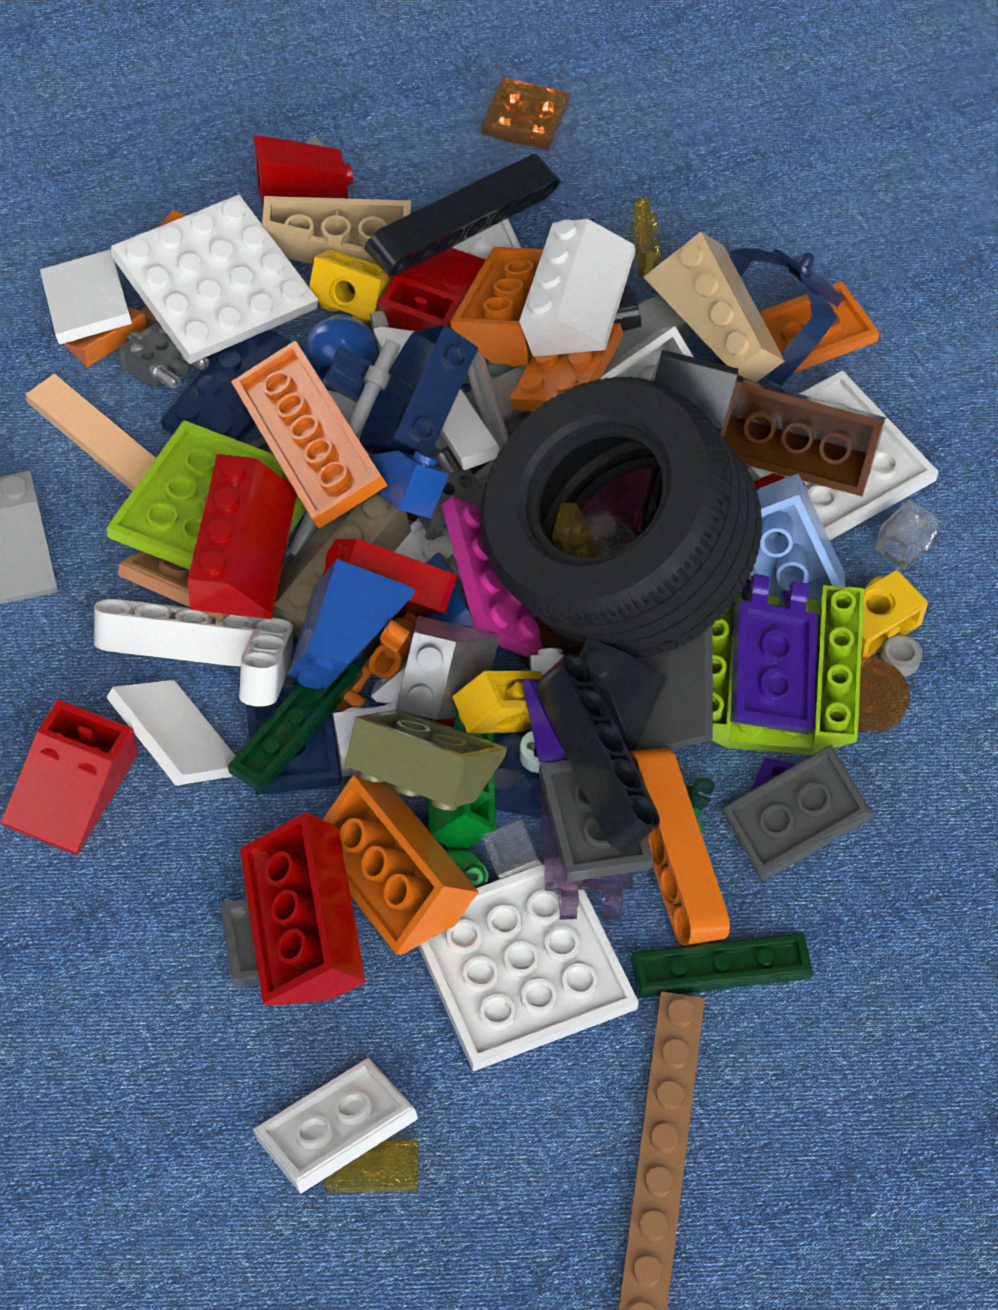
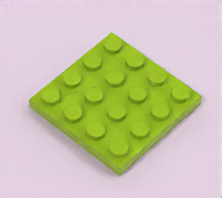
[106,420,306,570]

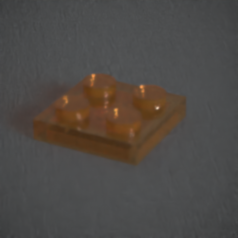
[482,77,570,151]

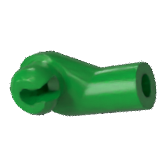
[444,849,489,888]

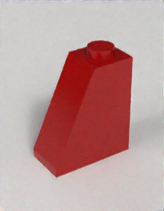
[253,135,353,208]
[322,538,457,614]

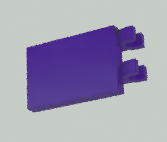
[730,574,817,735]

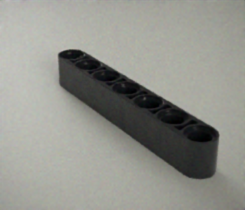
[364,153,561,277]

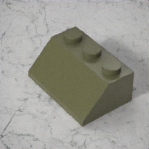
[344,709,507,811]

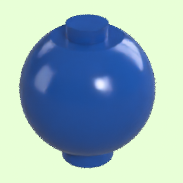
[303,314,379,393]

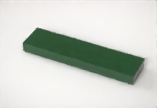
[228,662,363,794]
[631,933,813,999]

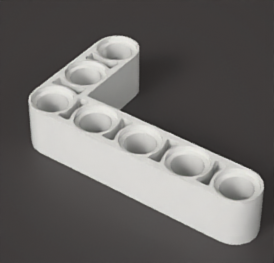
[94,599,293,706]

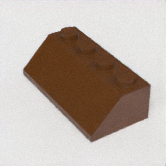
[721,377,887,497]

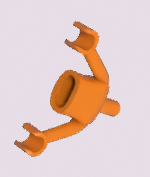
[336,613,417,712]

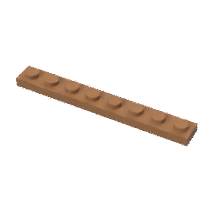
[618,991,705,1310]

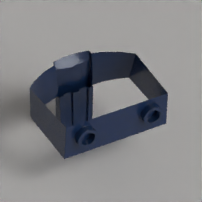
[728,248,845,386]
[322,324,478,455]

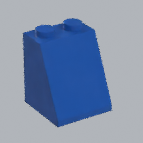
[288,559,415,689]

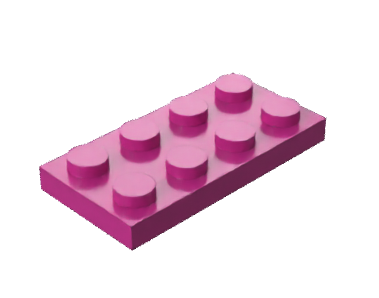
[441,496,543,658]

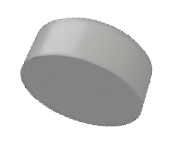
[880,635,922,677]

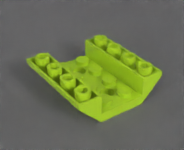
[712,585,864,755]

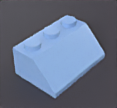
[749,473,845,600]

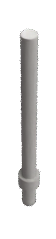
[288,339,400,556]

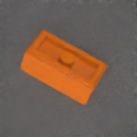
[64,306,147,368]

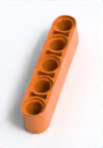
[629,747,730,946]

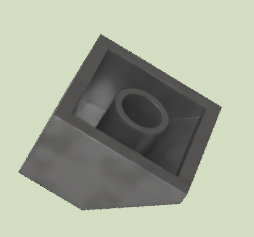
[396,616,500,720]

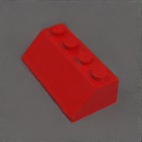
[188,454,297,620]
[240,812,366,1006]

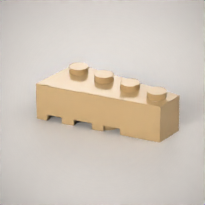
[262,196,411,265]
[643,232,785,382]

